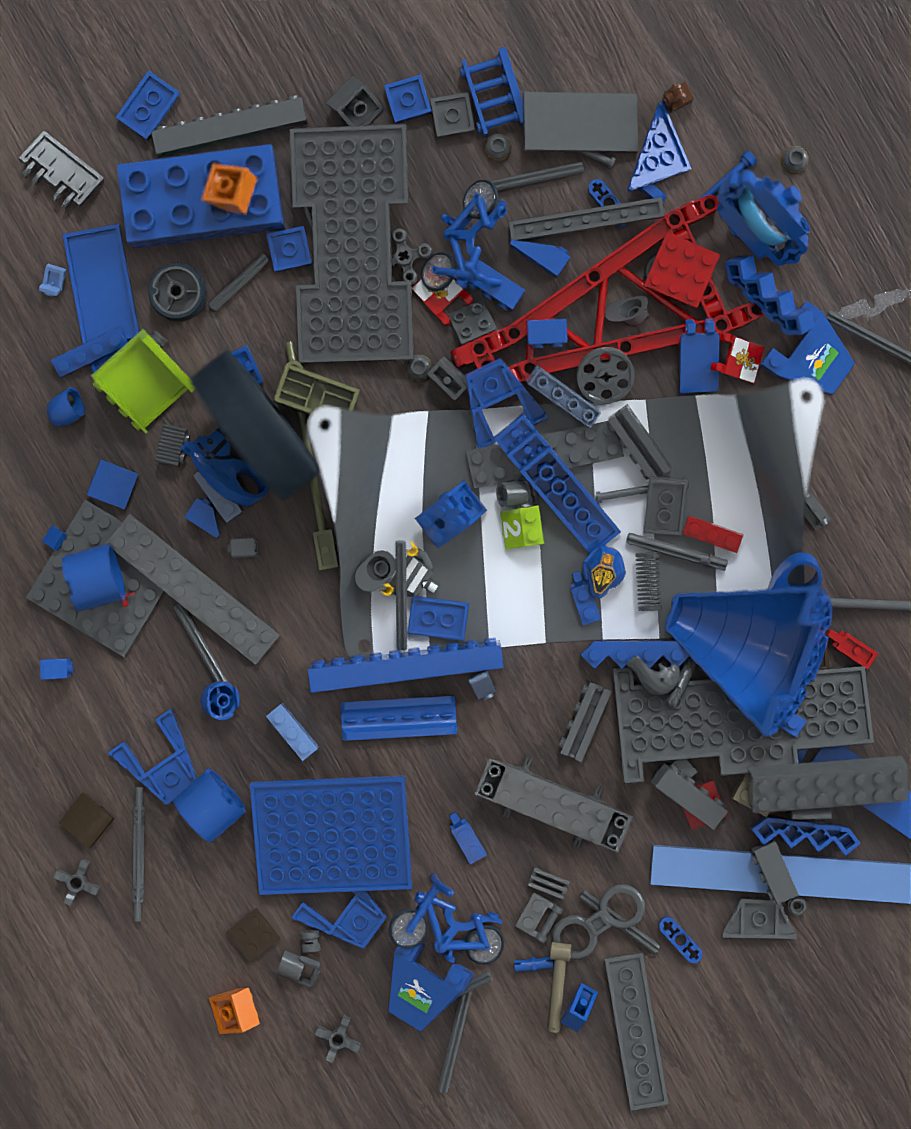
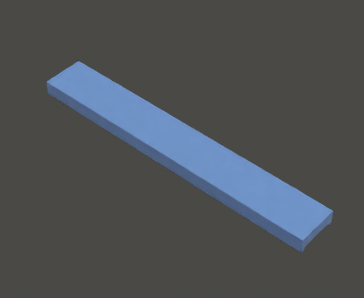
[650,844,911,904]

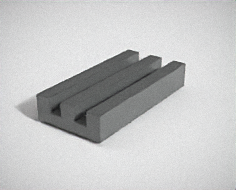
[527,867,570,899]

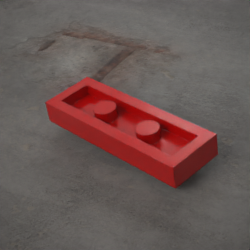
[682,515,744,553]

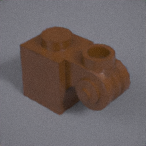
[662,81,694,112]

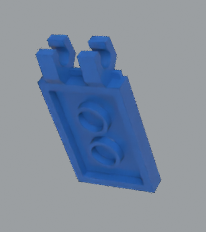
[679,319,719,393]

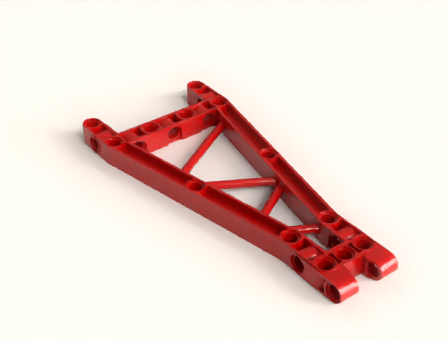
[450,195,764,392]

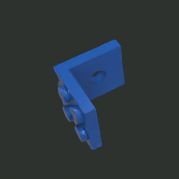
[415,480,487,549]

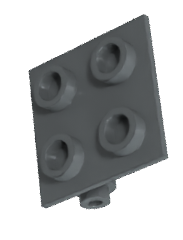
[448,299,497,345]

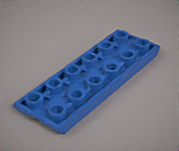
[340,695,457,741]

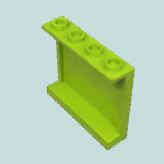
[91,329,194,433]

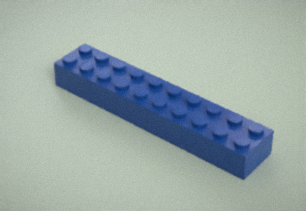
[308,638,504,693]

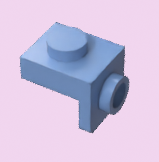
[39,264,66,296]

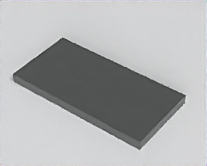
[523,92,638,153]

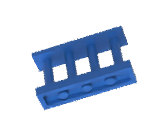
[459,47,523,138]

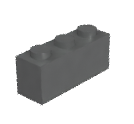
[751,839,799,904]

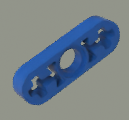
[588,179,627,228]
[658,916,703,963]

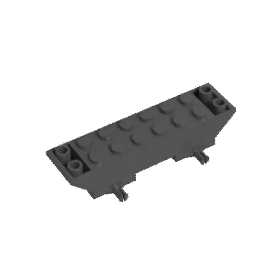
[475,756,633,853]

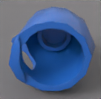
[46,387,85,427]

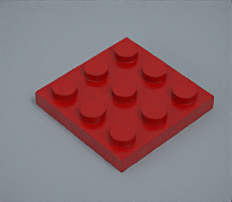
[644,232,720,309]

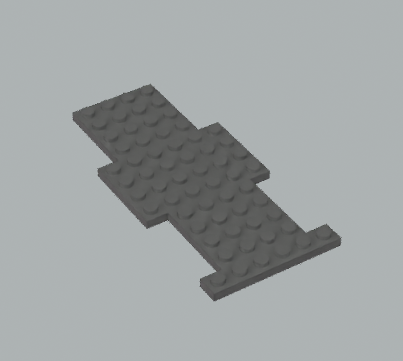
[613,666,874,784]

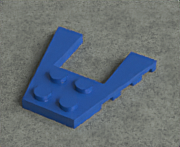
[465,358,548,448]
[108,709,197,805]
[291,891,387,949]

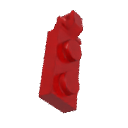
[827,629,878,669]

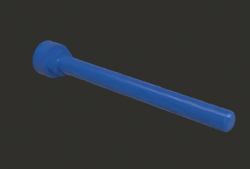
[699,150,758,204]

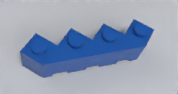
[725,255,815,335]
[580,641,690,669]
[749,816,861,855]

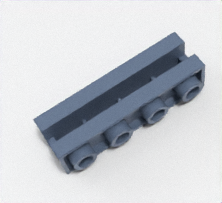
[526,365,602,428]

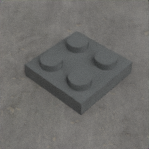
[430,92,475,138]

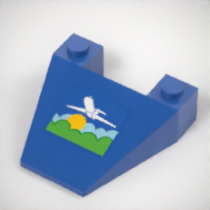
[759,301,855,394]
[388,935,474,1031]

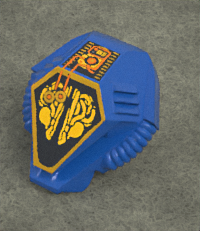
[582,546,626,598]

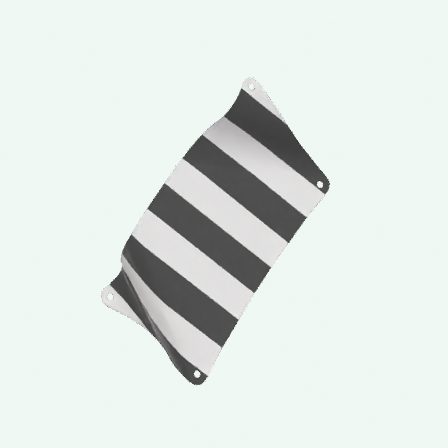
[309,379,823,658]

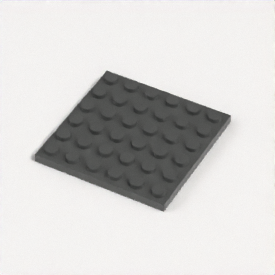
[26,500,165,657]

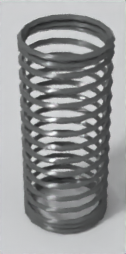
[635,552,662,611]

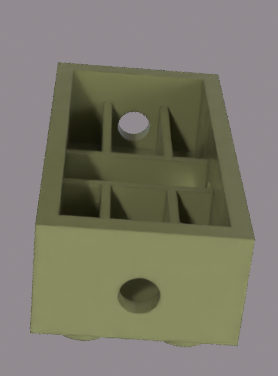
[273,364,360,423]

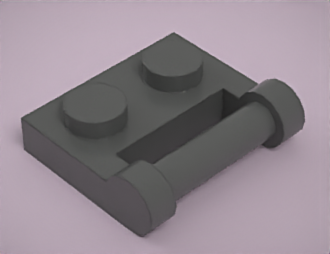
[515,892,564,943]

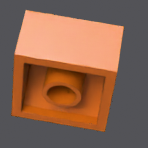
[202,164,257,214]
[209,987,260,1034]

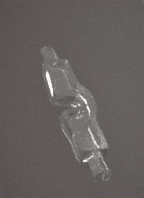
[836,288,911,320]

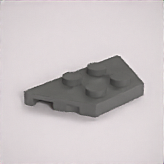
[722,898,797,939]

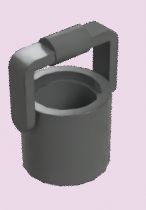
[496,476,539,508]
[277,950,320,987]

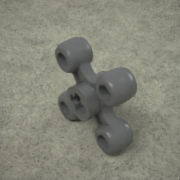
[391,228,433,285]

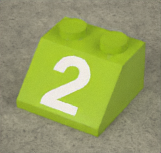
[500,506,544,549]

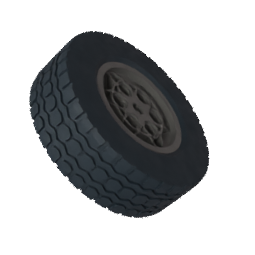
[189,350,321,500]

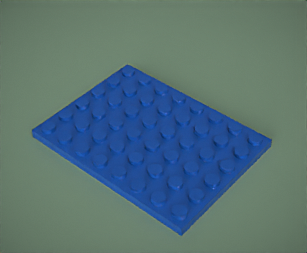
[250,776,413,895]

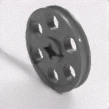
[576,347,635,404]

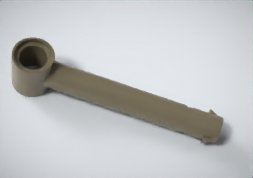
[548,942,572,1033]

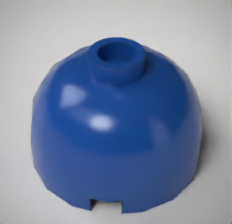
[200,681,240,720]

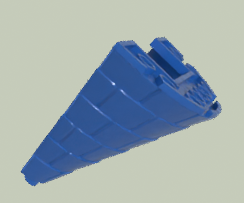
[665,586,832,736]

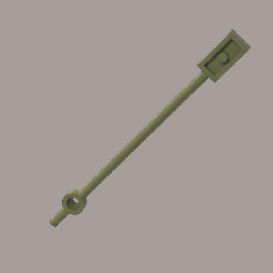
[284,341,339,570]

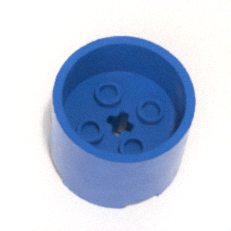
[62,544,125,612]
[173,768,246,843]

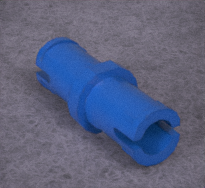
[514,956,553,973]

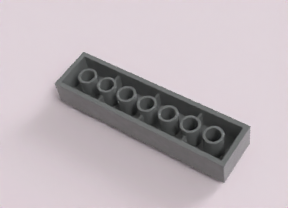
[748,756,908,813]

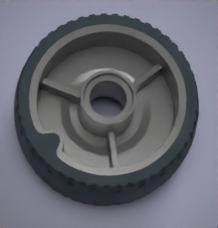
[148,263,207,322]

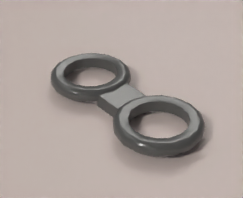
[552,884,645,959]

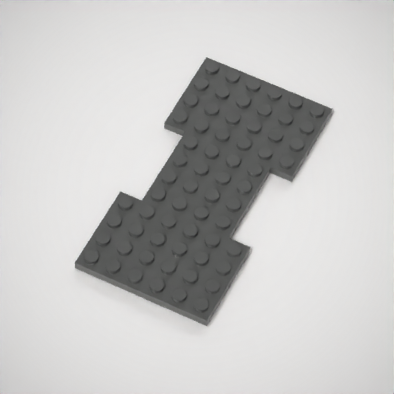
[290,124,414,363]

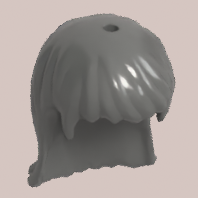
[627,656,680,696]

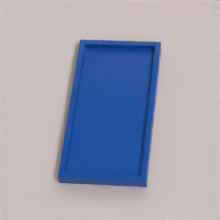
[62,224,140,343]

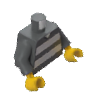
[380,542,439,597]

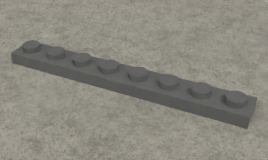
[509,197,664,241]

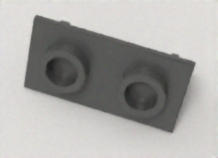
[804,489,831,531]

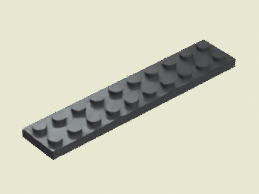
[105,514,280,665]

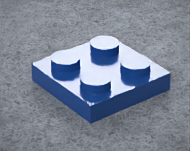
[384,74,432,124]
[267,226,312,272]

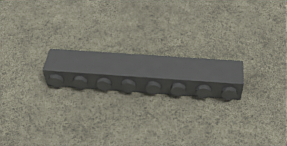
[151,96,308,157]

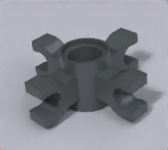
[53,859,101,906]
[315,1015,361,1063]

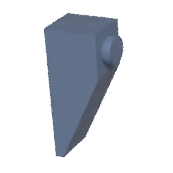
[469,670,496,701]

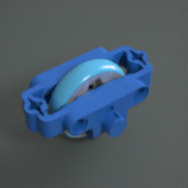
[717,170,810,266]

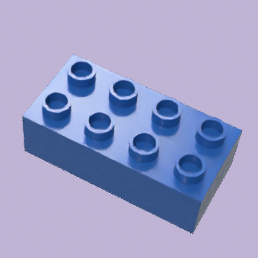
[117,144,286,249]

